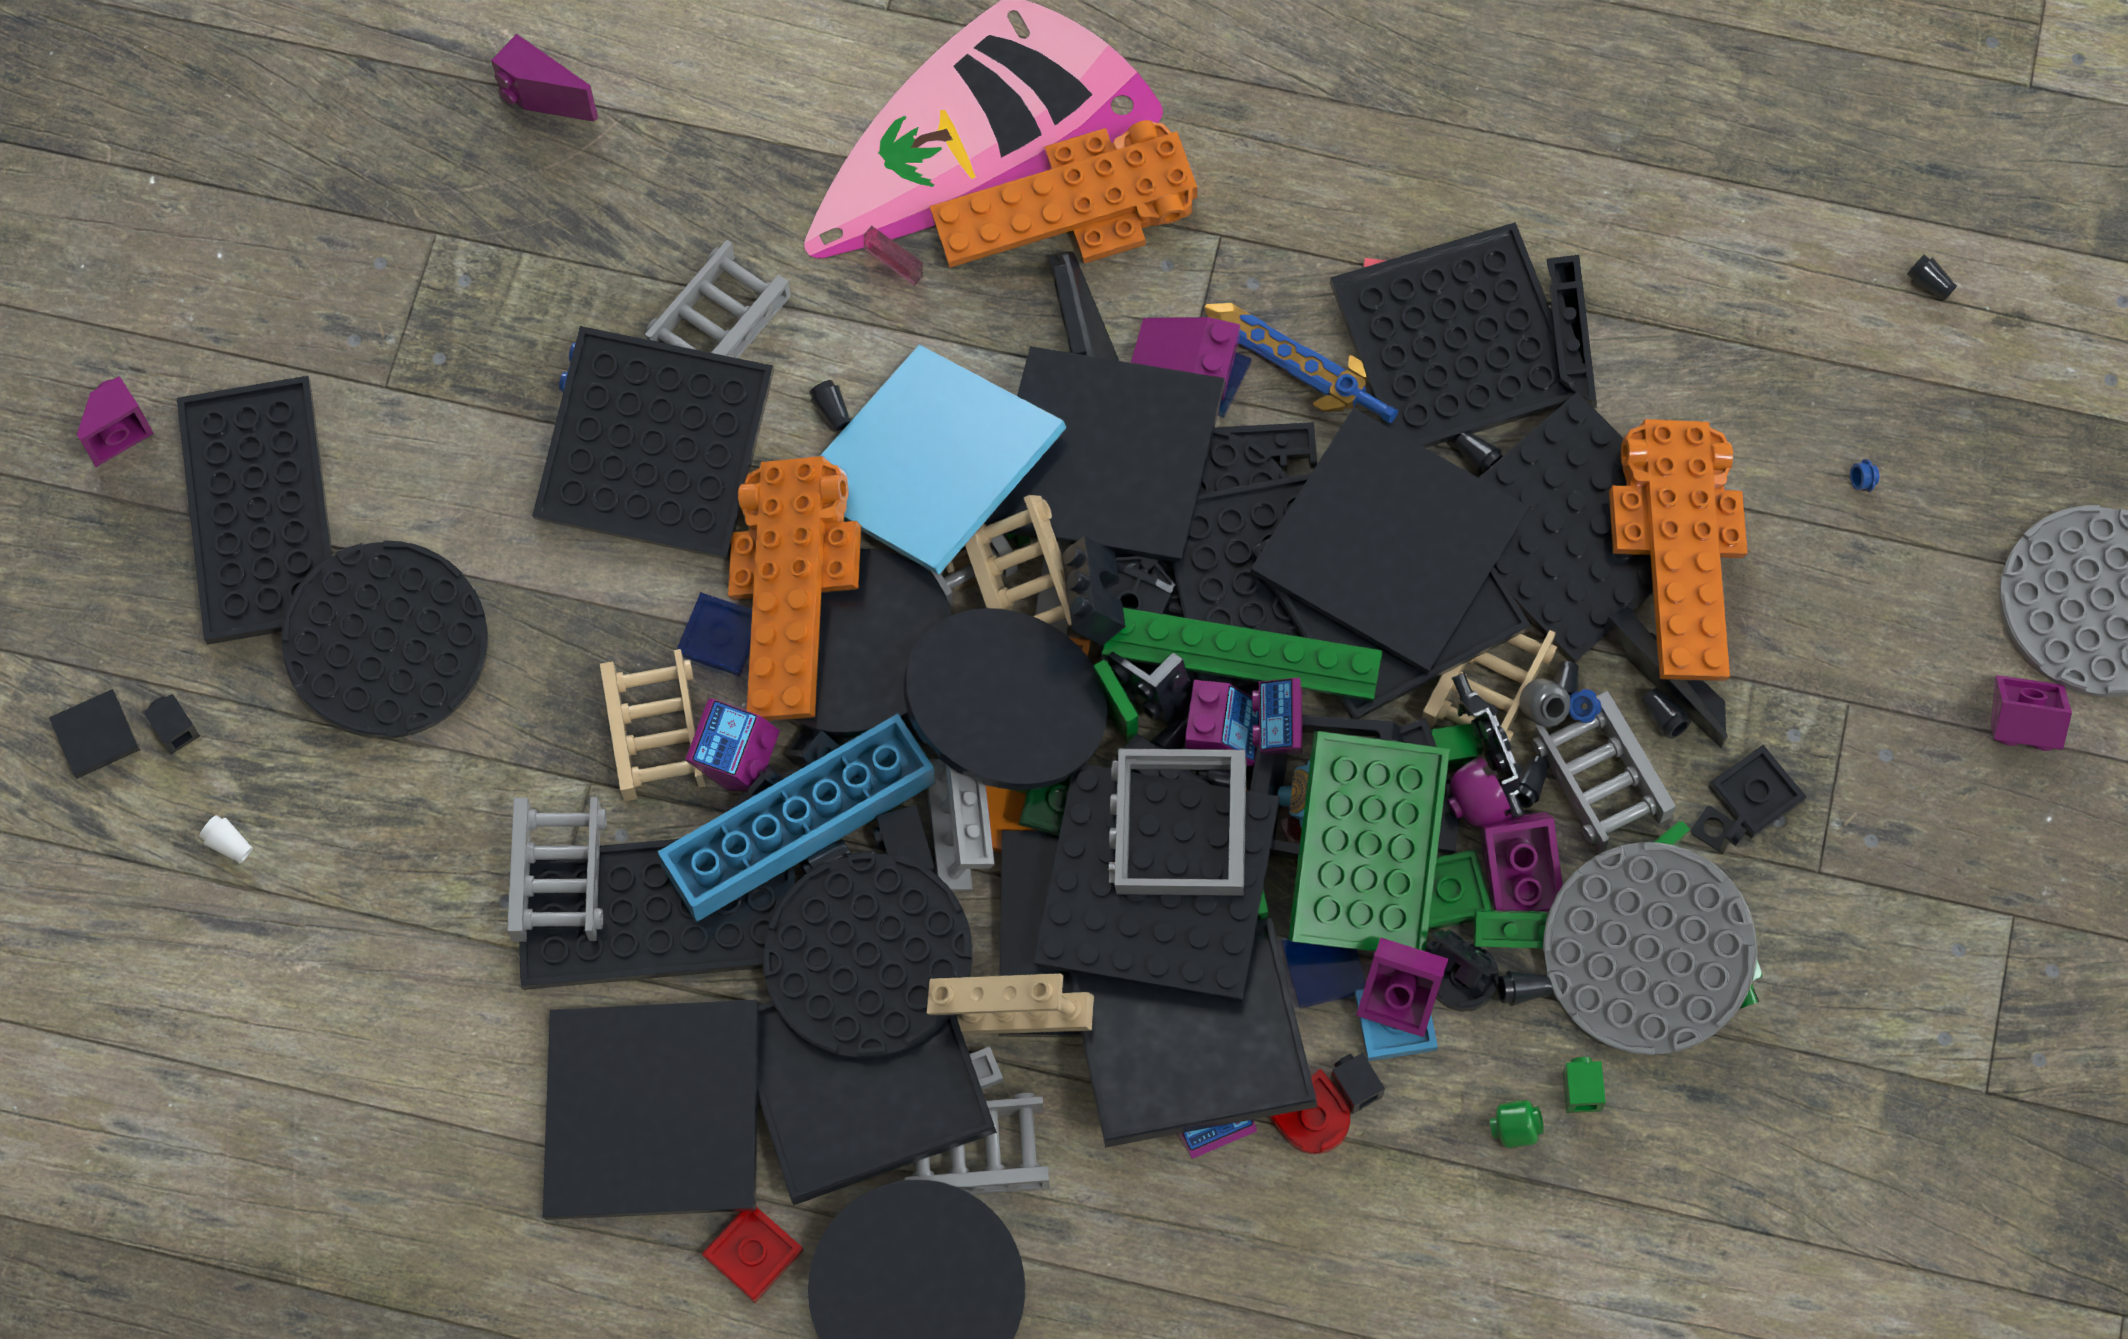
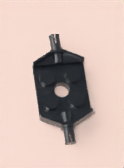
[1094,556,1175,666]
[1451,673,1524,818]

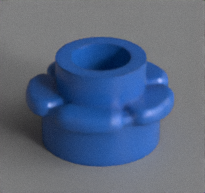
[1850,459,1880,492]
[1569,689,1602,723]

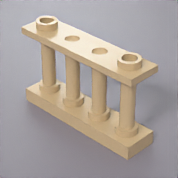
[965,495,1072,626]
[1422,630,1557,741]
[600,649,705,802]
[927,974,1094,1035]

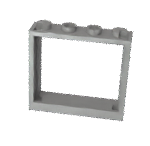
[1108,749,1246,896]

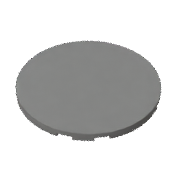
[1999,505,2128,697]
[1543,842,1757,1055]

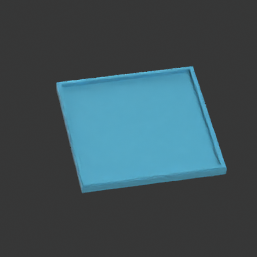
[820,344,1067,575]

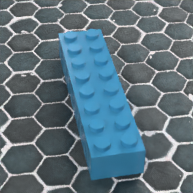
[658,714,936,922]

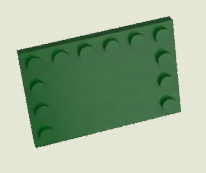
[1288,731,1450,951]

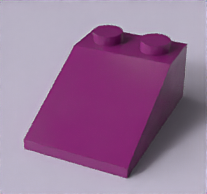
[491,33,598,122]
[1131,317,1240,400]
[1479,812,1563,912]

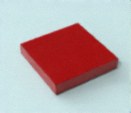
[702,1206,804,1303]

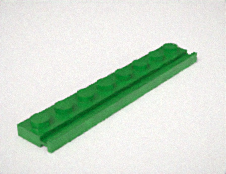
[1102,608,1382,701]

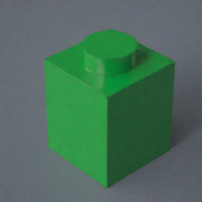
[1431,724,1483,770]
[1562,1057,1606,1113]

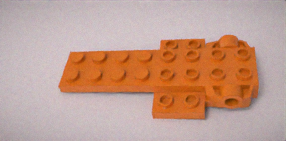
[930,120,1197,268]
[1609,419,1748,681]
[728,456,861,721]

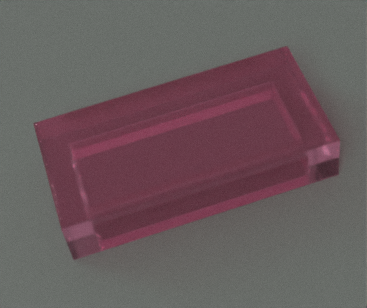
[863,226,923,286]

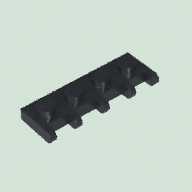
[1215,422,1317,470]

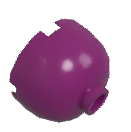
[1447,757,1512,828]

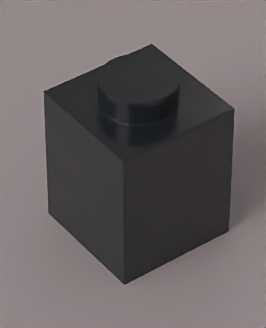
[143,693,200,755]
[1330,1053,1385,1115]

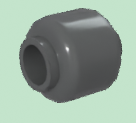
[1519,678,1571,727]

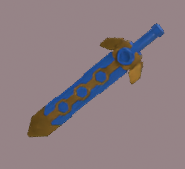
[1204,303,1398,423]

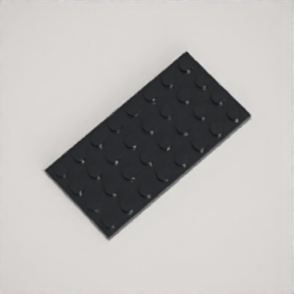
[177,376,333,645]
[519,839,796,990]

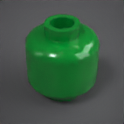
[1490,1100,1544,1149]

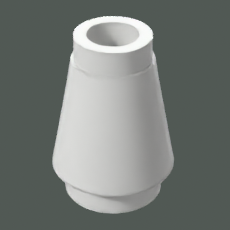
[199,815,253,864]

